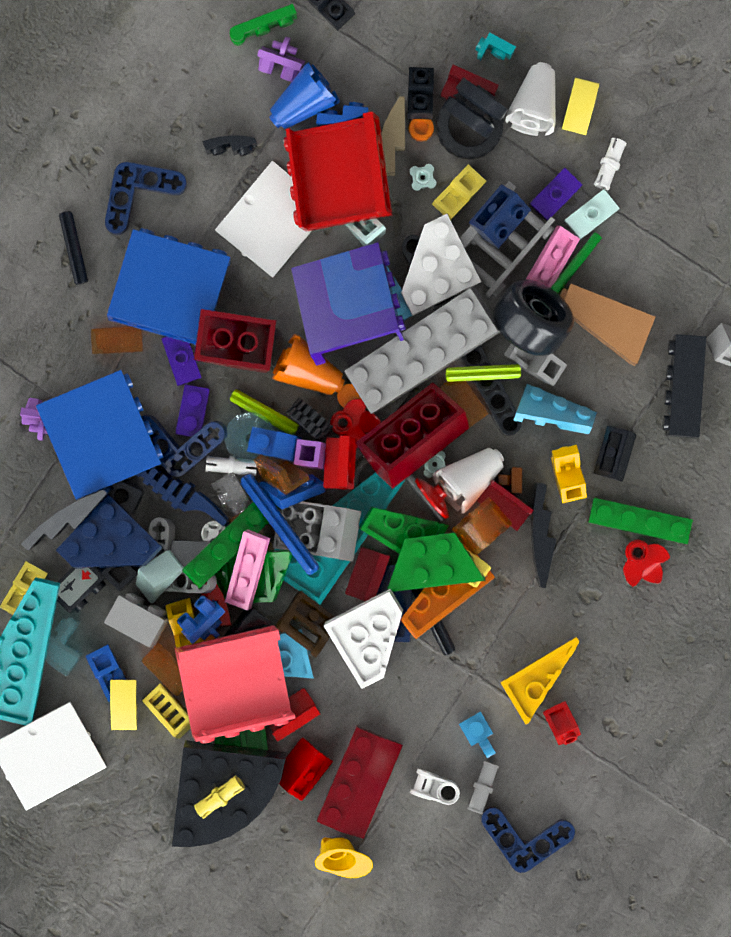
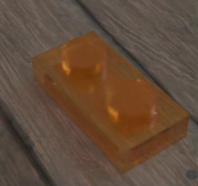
[91,327,143,355]
[141,643,183,696]

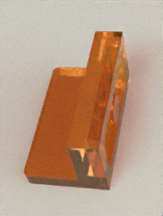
[253,455,310,495]

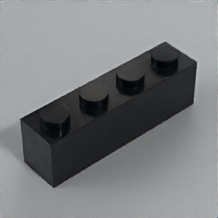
[662,334,707,439]

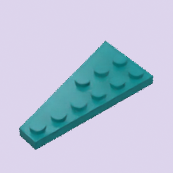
[274,473,405,605]
[0,577,60,725]

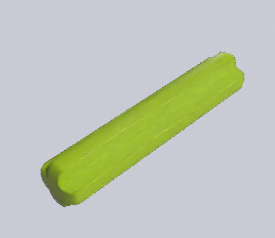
[446,364,521,382]
[230,389,299,435]

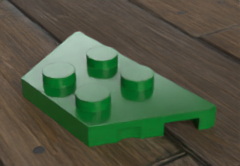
[388,533,486,592]
[215,550,293,603]

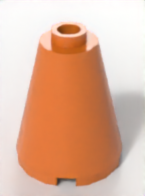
[272,334,345,395]

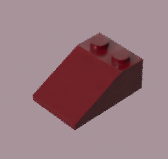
[194,309,276,373]

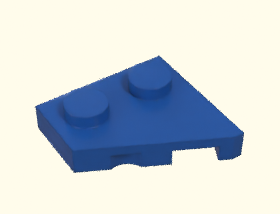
[259,474,326,509]

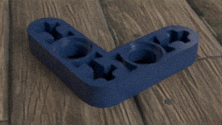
[105,162,187,235]
[141,414,228,477]
[481,807,575,873]

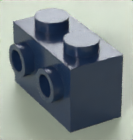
[469,184,531,248]

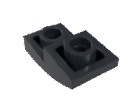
[308,0,355,31]
[407,67,434,120]
[202,135,258,157]

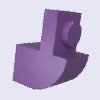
[294,439,326,470]

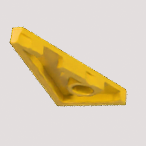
[500,637,579,725]

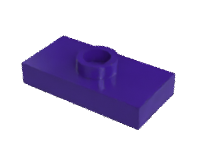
[529,168,583,221]
[161,337,202,386]

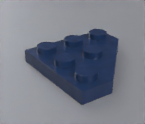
[56,495,163,569]

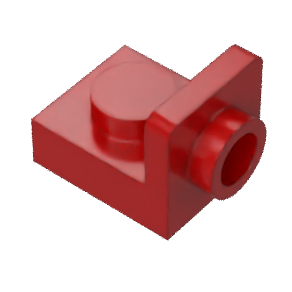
[543,701,581,745]

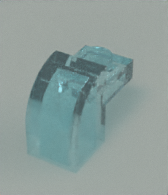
[46,616,83,676]

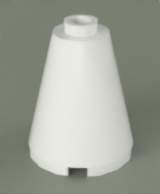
[505,62,556,136]
[433,448,504,514]

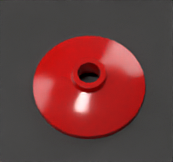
[415,477,449,519]

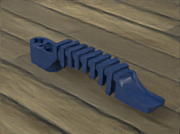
[136,467,230,527]

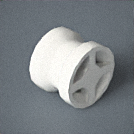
[201,521,226,541]

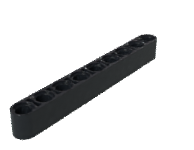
[402,235,522,436]

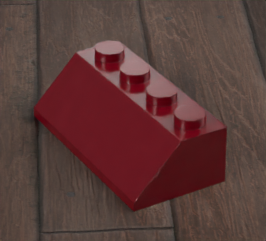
[356,382,469,489]
[316,725,403,839]

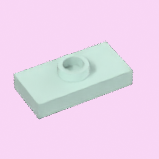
[564,189,620,240]

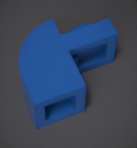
[247,427,303,462]

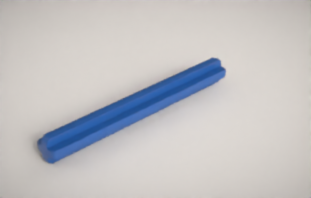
[241,474,319,575]

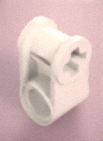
[409,768,460,805]

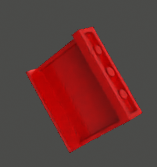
[284,111,392,231]

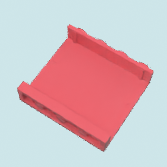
[175,625,295,743]

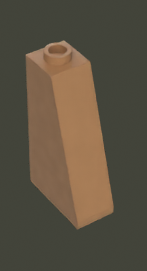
[560,284,655,366]

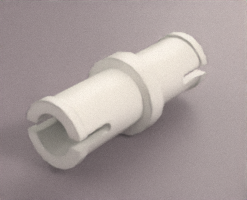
[594,138,627,190]
[205,455,257,476]

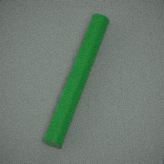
[551,232,602,294]

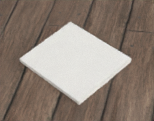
[215,161,312,278]
[0,702,107,811]

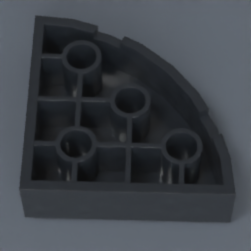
[172,740,286,847]

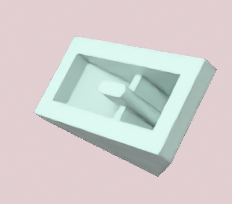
[345,218,386,246]
[136,550,184,603]

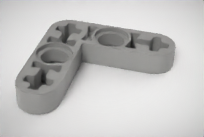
[149,517,217,593]

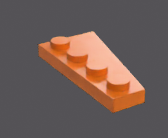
[400,538,495,639]

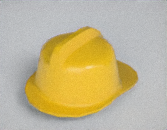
[315,837,373,878]

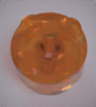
[452,497,513,555]

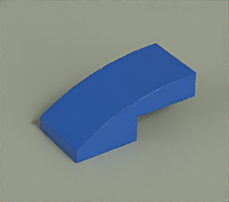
[86,645,127,703]

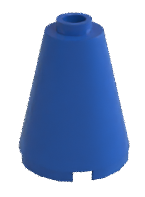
[269,62,340,129]

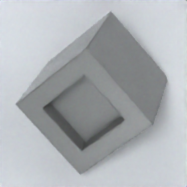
[706,323,731,366]

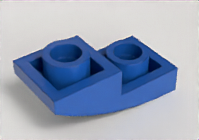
[316,102,368,127]

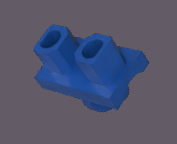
[177,595,226,644]

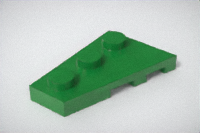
[359,506,449,554]

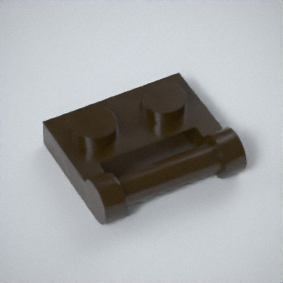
[275,591,335,658]

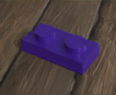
[175,384,210,437]

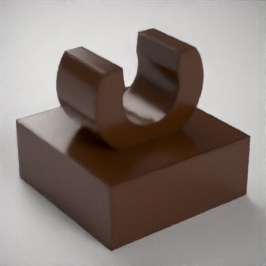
[498,467,522,494]

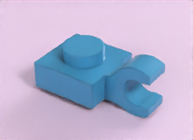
[459,711,496,758]

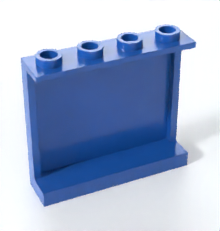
[107,228,231,345]
[36,370,163,500]

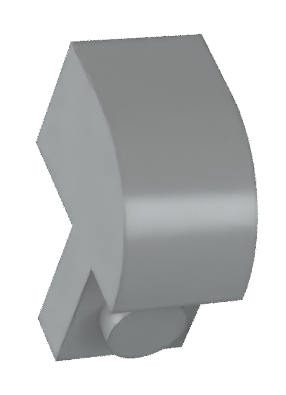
[504,344,567,386]

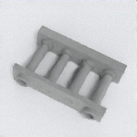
[460,181,555,299]

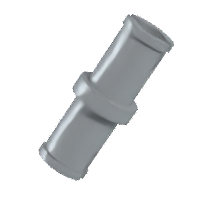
[467,761,499,814]

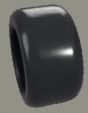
[494,279,574,356]

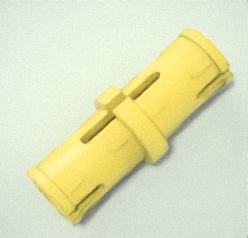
[194,775,245,819]

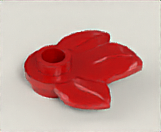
[330,399,381,448]
[623,540,670,587]

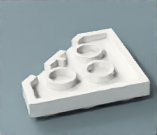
[401,214,481,316]
[324,589,403,689]

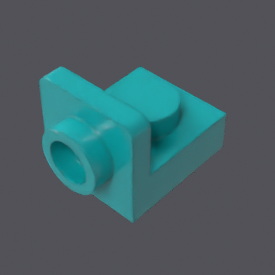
[475,32,516,61]

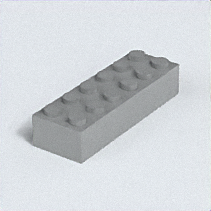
[344,288,500,414]

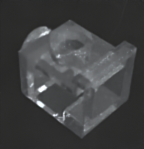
[211,472,251,515]

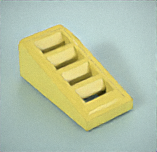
[142,683,191,739]

